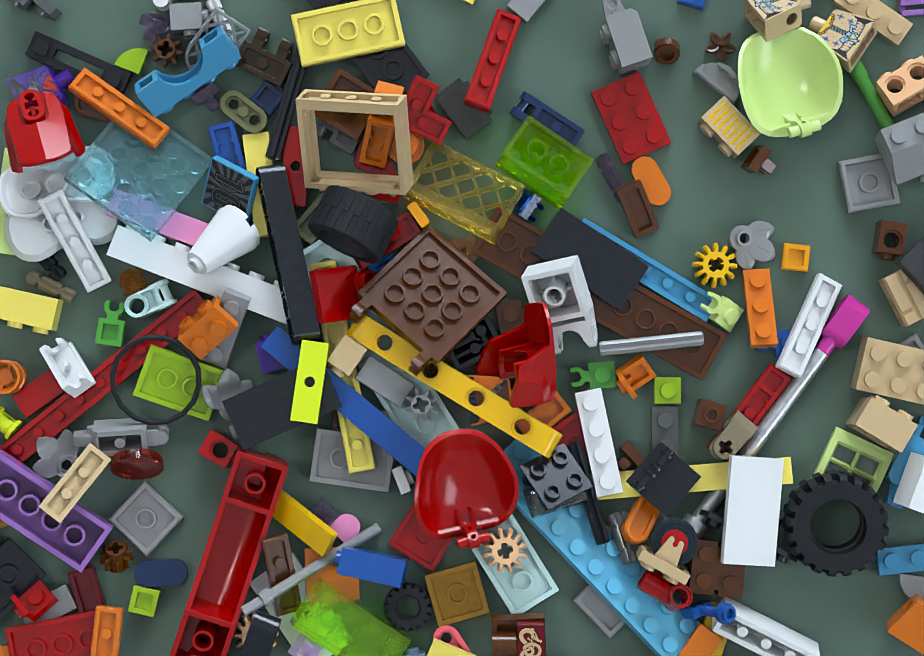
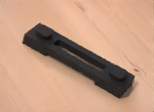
[25,31,133,94]

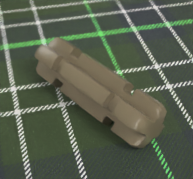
[25,270,76,303]

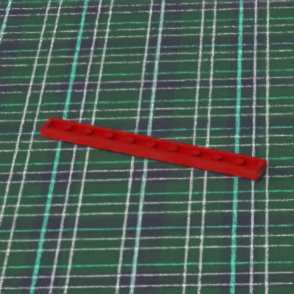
[0,289,205,463]

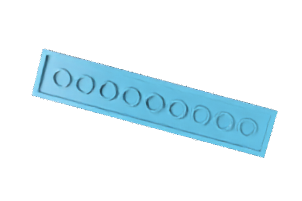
[503,439,699,656]

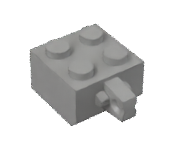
[599,0,653,76]

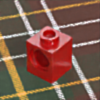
[197,429,241,469]

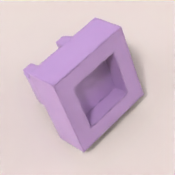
[288,629,325,656]

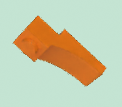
[359,80,404,169]

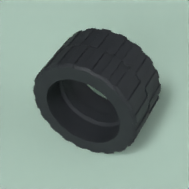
[308,185,399,263]

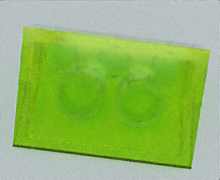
[495,115,594,210]

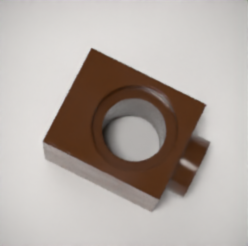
[872,220,908,261]
[691,398,728,431]

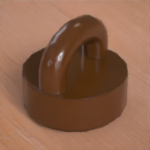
[654,38,680,64]

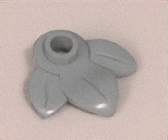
[729,221,775,270]
[202,368,253,421]
[32,429,79,478]

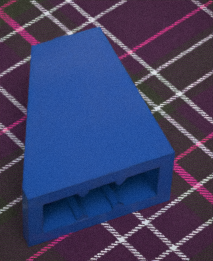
[334,546,410,588]

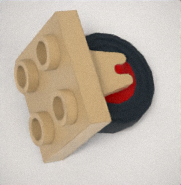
[635,518,698,585]

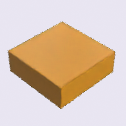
[406,201,430,230]
[780,243,810,272]

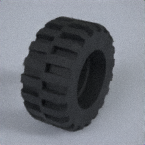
[782,470,889,577]

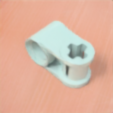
[124,279,178,319]

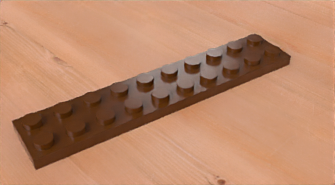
[471,206,728,381]

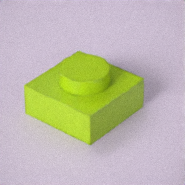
[654,377,681,404]
[128,584,161,617]

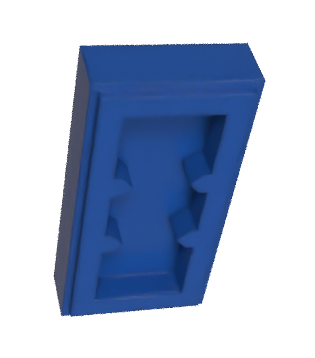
[208,120,247,170]

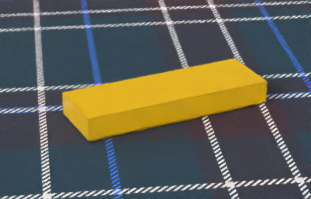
[272,489,338,557]

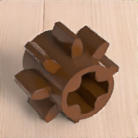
[150,34,184,68]
[99,540,134,573]

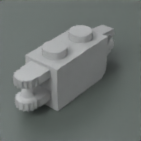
[73,417,170,456]

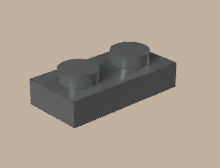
[651,407,679,457]

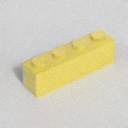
[0,286,63,335]

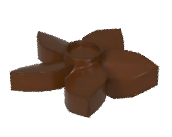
[705,32,737,63]

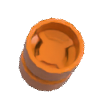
[0,360,28,395]

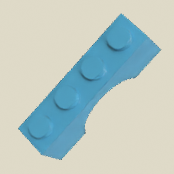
[134,25,241,117]

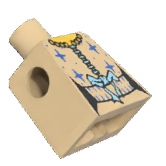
[744,0,811,42]
[808,9,877,73]

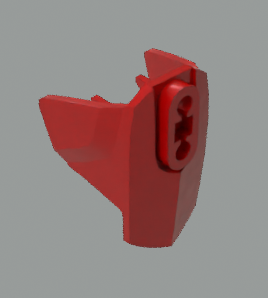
[4,89,86,173]
[475,302,556,408]

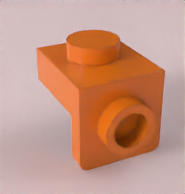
[614,353,657,400]

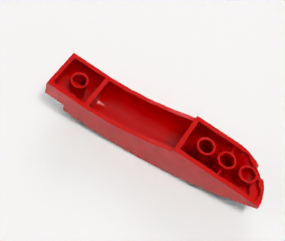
[170,446,289,656]

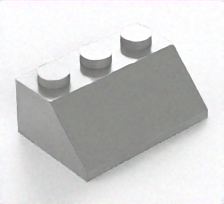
[874,113,924,186]

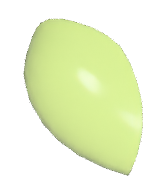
[738,27,843,138]

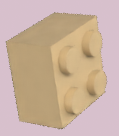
[845,395,918,453]

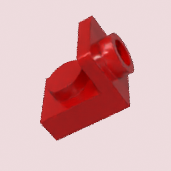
[10,579,59,622]

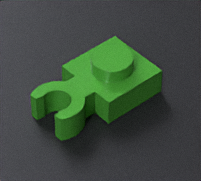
[95,300,127,348]
[569,361,616,389]

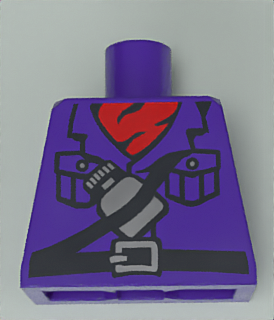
[6,66,75,106]

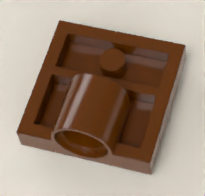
[491,612,546,656]

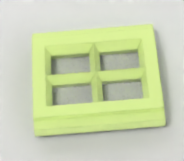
[811,427,894,501]

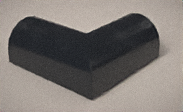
[449,315,498,371]

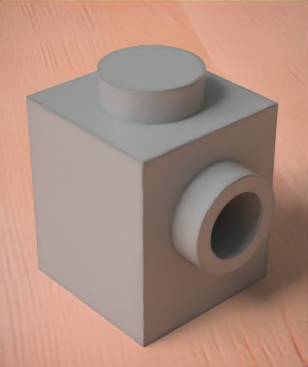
[169,2,210,38]

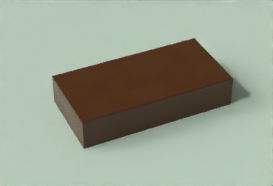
[615,179,660,239]

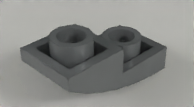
[9,0,62,20]

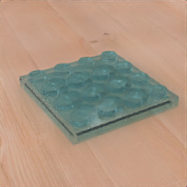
[64,121,212,242]

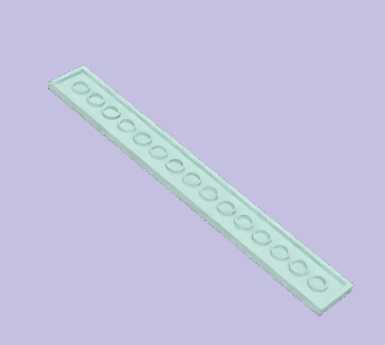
[303,240,559,614]

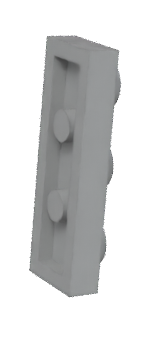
[201,287,251,369]

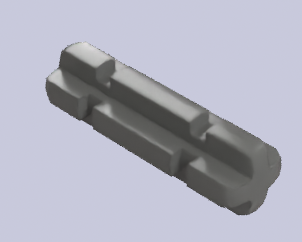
[607,512,637,565]

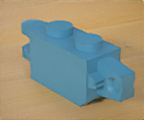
[884,415,924,509]

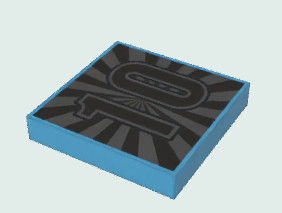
[202,155,260,223]

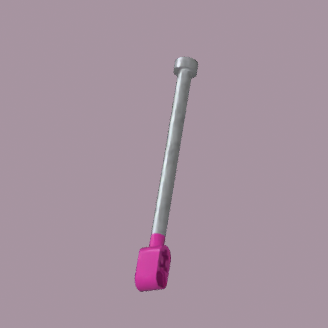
[683,294,870,539]

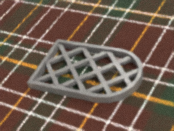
[185,7,251,69]

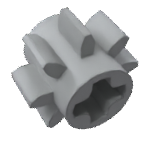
[405,389,437,421]

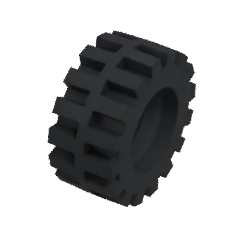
[384,583,432,632]

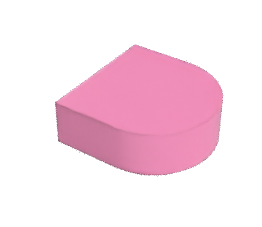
[330,513,360,542]

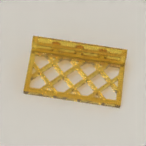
[403,142,525,245]

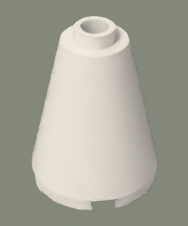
[187,205,260,274]

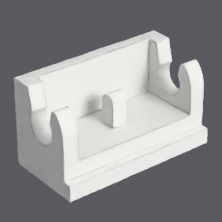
[39,338,96,398]

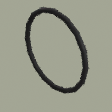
[110,335,202,425]

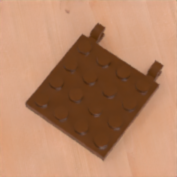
[349,225,507,377]

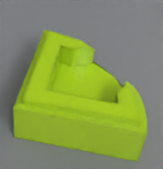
[114,48,150,75]

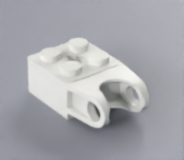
[521,255,598,355]

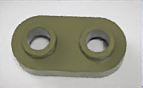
[220,90,268,134]

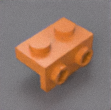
[178,296,239,360]

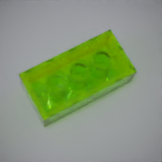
[290,577,411,656]

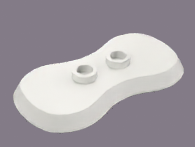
[0,146,115,219]
[5,191,123,262]

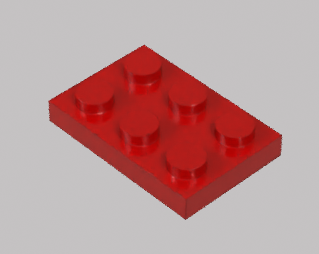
[591,71,671,165]

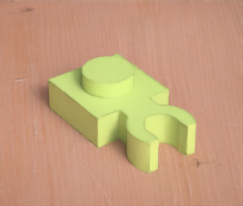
[700,291,744,332]

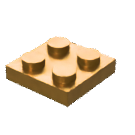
[424,561,490,627]

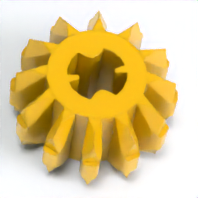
[692,243,737,288]

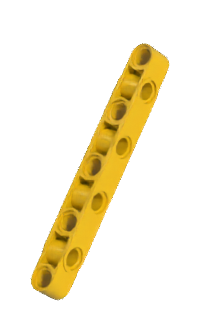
[346,315,563,458]

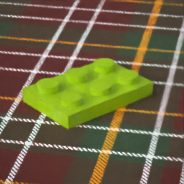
[133,344,224,421]

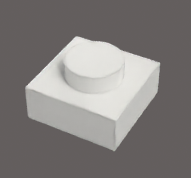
[392,465,414,495]

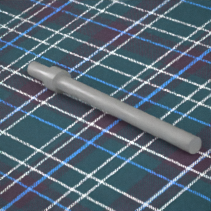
[240,523,381,617]

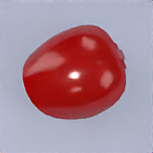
[414,429,519,549]

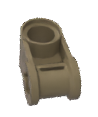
[709,410,758,460]

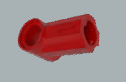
[637,569,693,612]

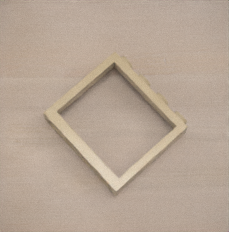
[295,89,414,197]

